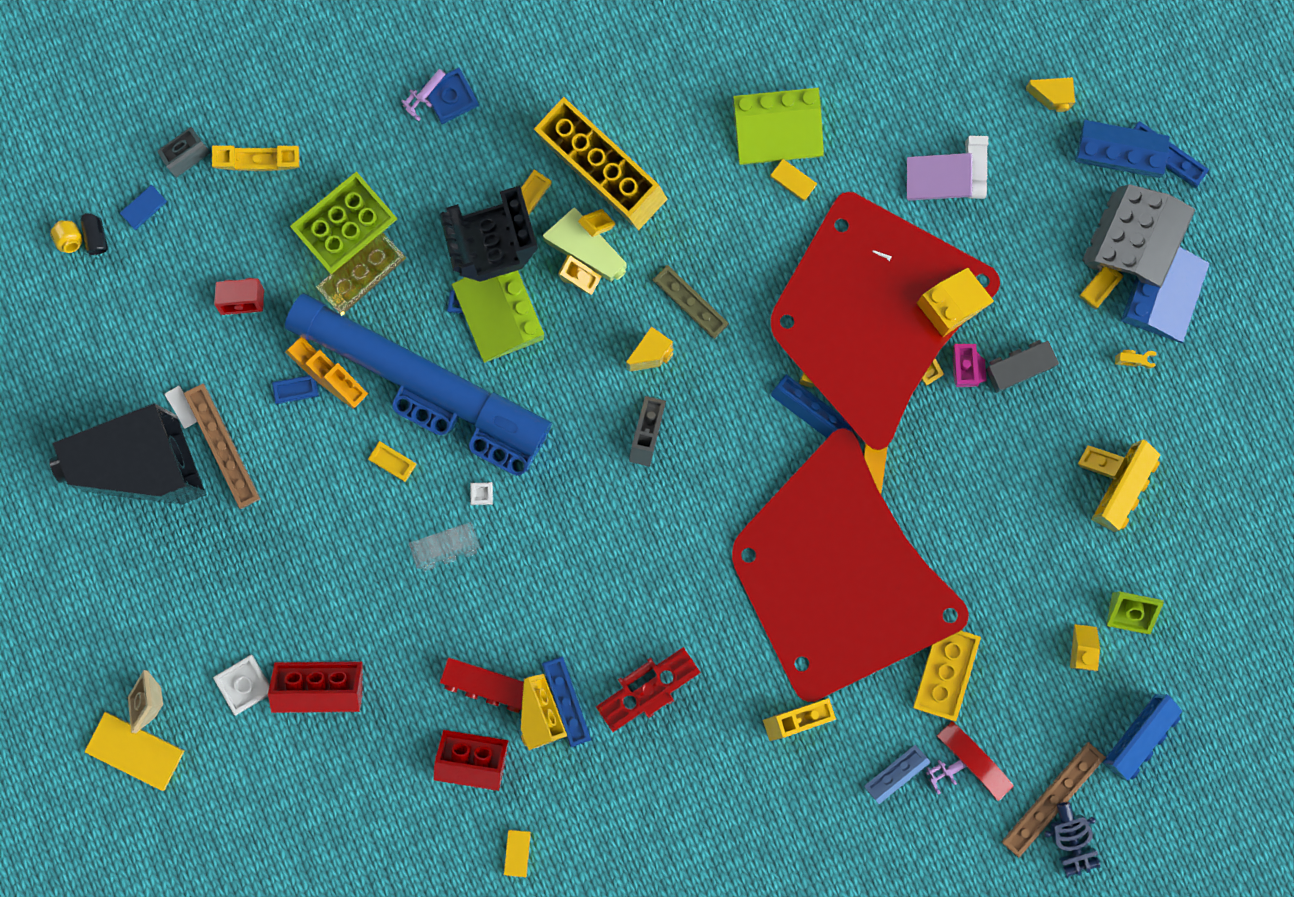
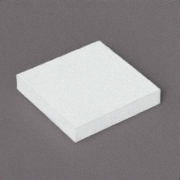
[213,655,270,716]

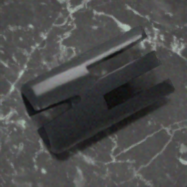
[80,213,108,255]

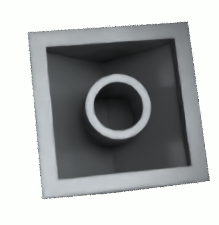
[157,126,211,178]

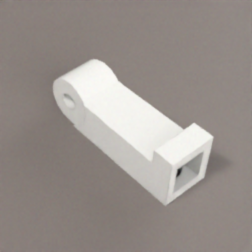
[965,136,988,199]

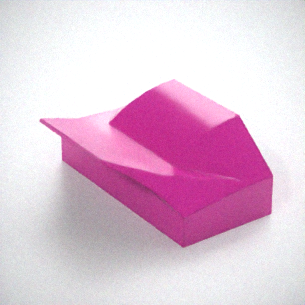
[953,344,987,387]

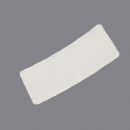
[165,386,197,428]

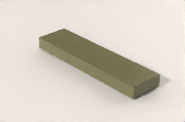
[653,265,729,340]

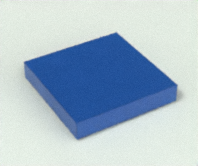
[422,67,479,125]

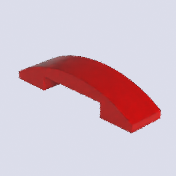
[936,721,1014,801]

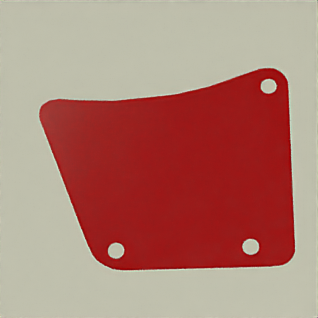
[771,192,1000,450]
[732,428,969,702]

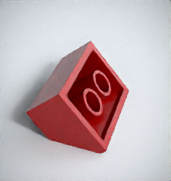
[433,730,508,791]

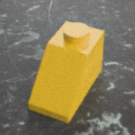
[1026,77,1075,112]
[1070,624,1100,671]

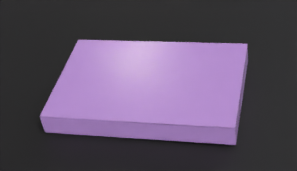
[907,153,972,201]

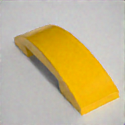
[212,146,299,171]

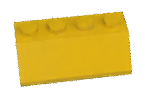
[1091,439,1160,532]

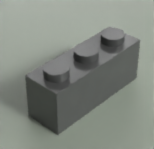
[986,340,1059,393]

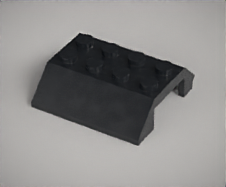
[439,185,538,282]

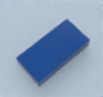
[120,185,167,230]
[272,375,319,404]

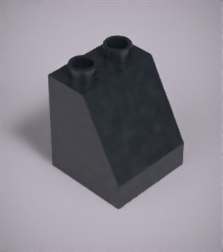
[49,403,207,505]

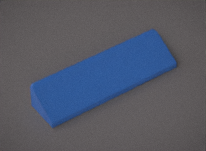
[771,374,853,438]

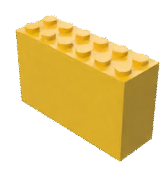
[534,97,668,231]

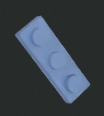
[864,745,930,804]

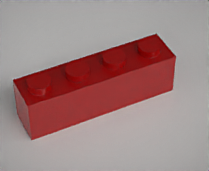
[440,658,524,713]

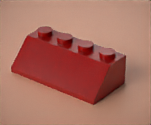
[268,662,363,713]

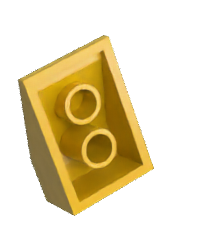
[917,268,994,337]
[521,674,567,750]

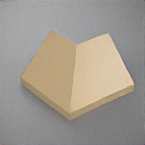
[128,670,163,733]

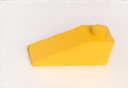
[763,698,836,741]

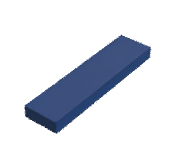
[1133,121,1209,188]
[542,656,591,748]

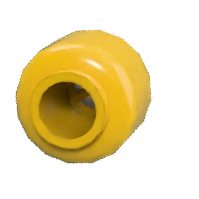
[50,220,83,253]

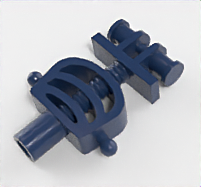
[1044,802,1101,878]

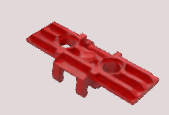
[596,647,701,732]

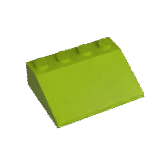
[732,87,824,165]
[290,171,398,274]
[452,270,544,363]

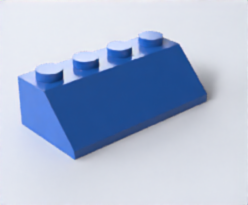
[1075,120,1170,178]
[1102,694,1182,781]

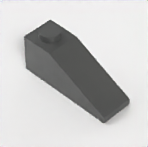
[629,396,666,467]

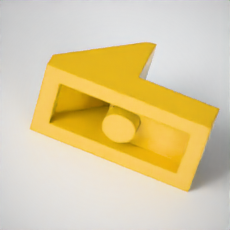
[558,255,601,295]

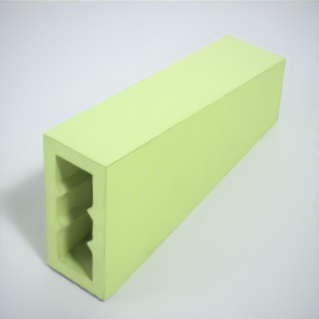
[542,207,627,282]

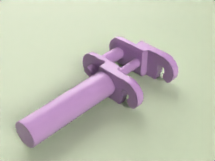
[402,69,445,121]
[926,760,966,795]

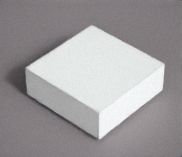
[470,482,493,505]

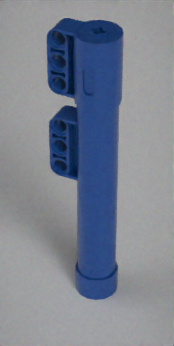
[285,293,552,476]

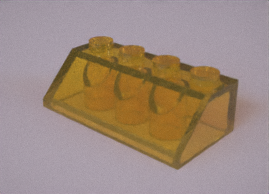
[316,232,407,316]

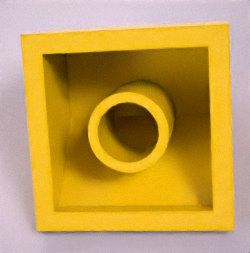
[626,327,674,372]

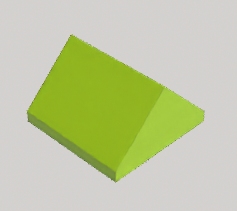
[1107,591,1164,635]

